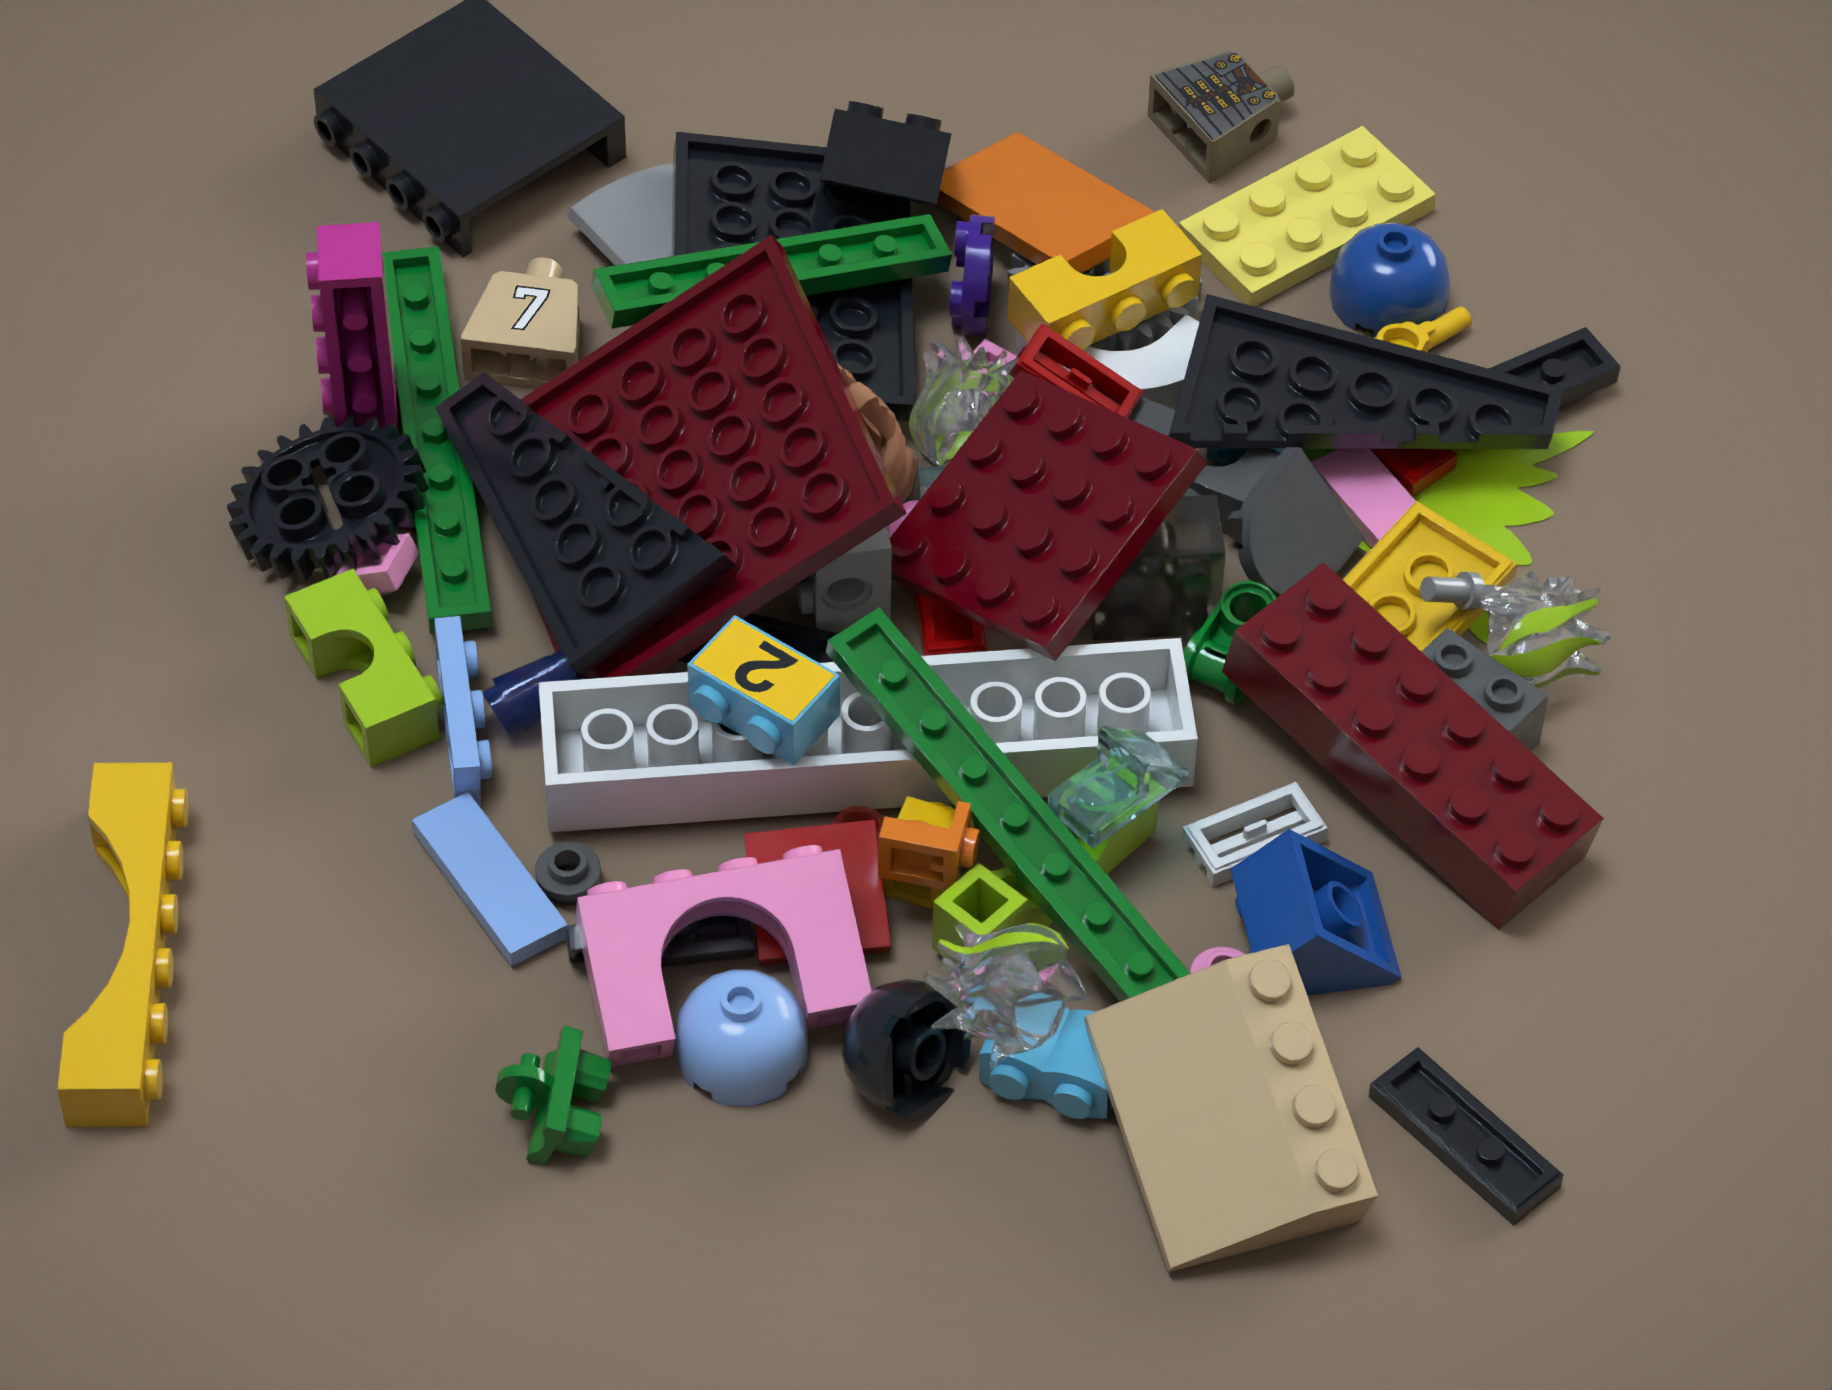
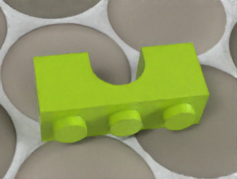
[284,569,444,768]

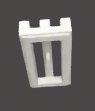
[1181,782,1328,888]

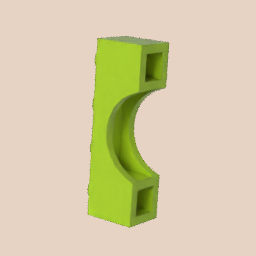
[932,748,1160,985]

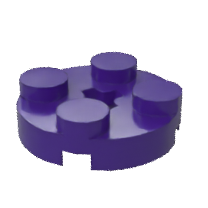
[949,215,995,337]

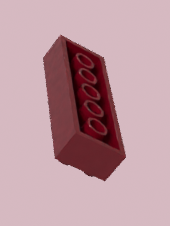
[1222,562,1604,930]

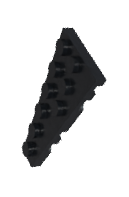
[1169,294,1563,449]
[435,372,736,676]

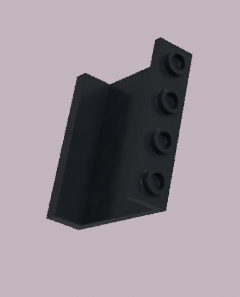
[313,0,627,257]

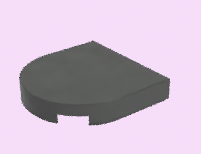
[1238,447,1365,597]

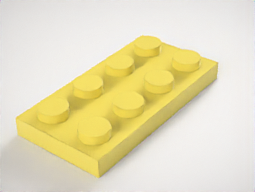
[1179,126,1436,307]

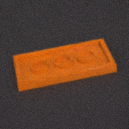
[937,131,1155,273]

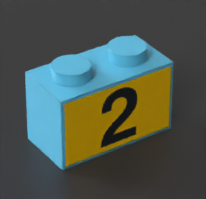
[687,615,840,766]

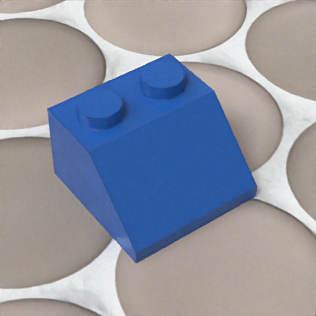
[1231,829,1402,996]

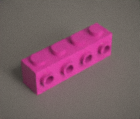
[306,222,399,432]

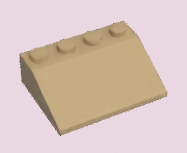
[1084,944,1378,1272]

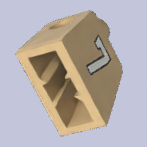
[461,257,580,388]

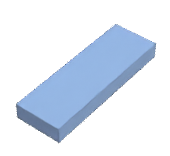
[412,792,568,967]

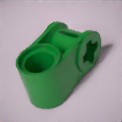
[1183,581,1276,706]

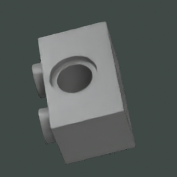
[796,527,892,633]

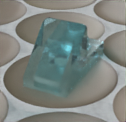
[1048,726,1189,849]

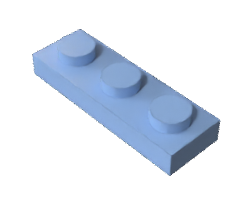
[435,616,492,806]

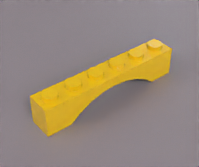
[57,762,189,1127]

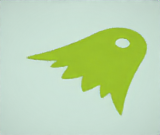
[1303,431,1594,651]

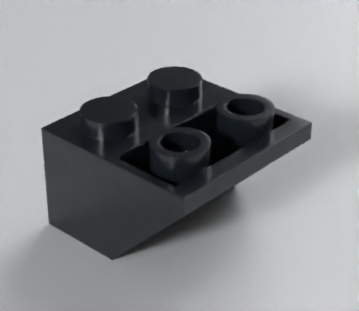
[820,101,952,207]

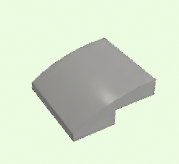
[568,163,673,266]

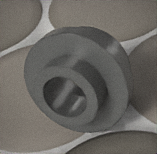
[535,842,601,905]

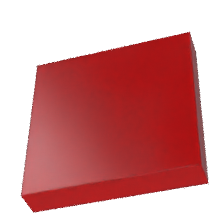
[744,820,891,966]

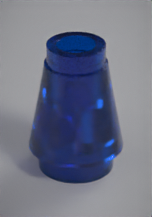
[482,649,580,735]

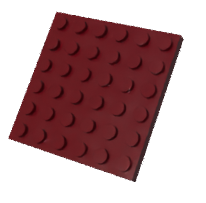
[521,235,907,680]

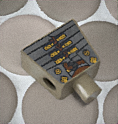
[1147,51,1295,183]

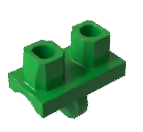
[495,1025,612,1166]

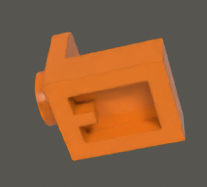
[878,801,981,890]

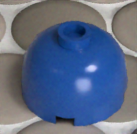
[1329,223,1450,338]

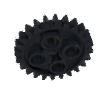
[227,415,429,581]

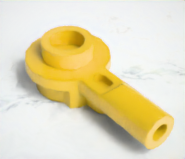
[1375,306,1472,352]

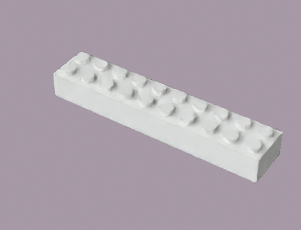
[539,638,1198,832]

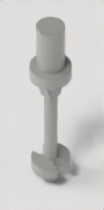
[1420,572,1582,610]

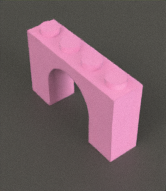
[575,845,872,1067]

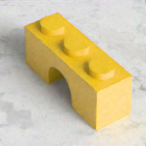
[1007,209,1202,350]

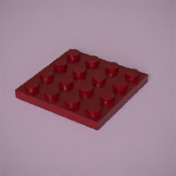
[889,371,1207,661]

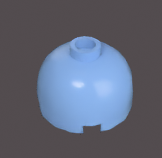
[675,969,808,1106]

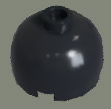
[842,979,972,1120]

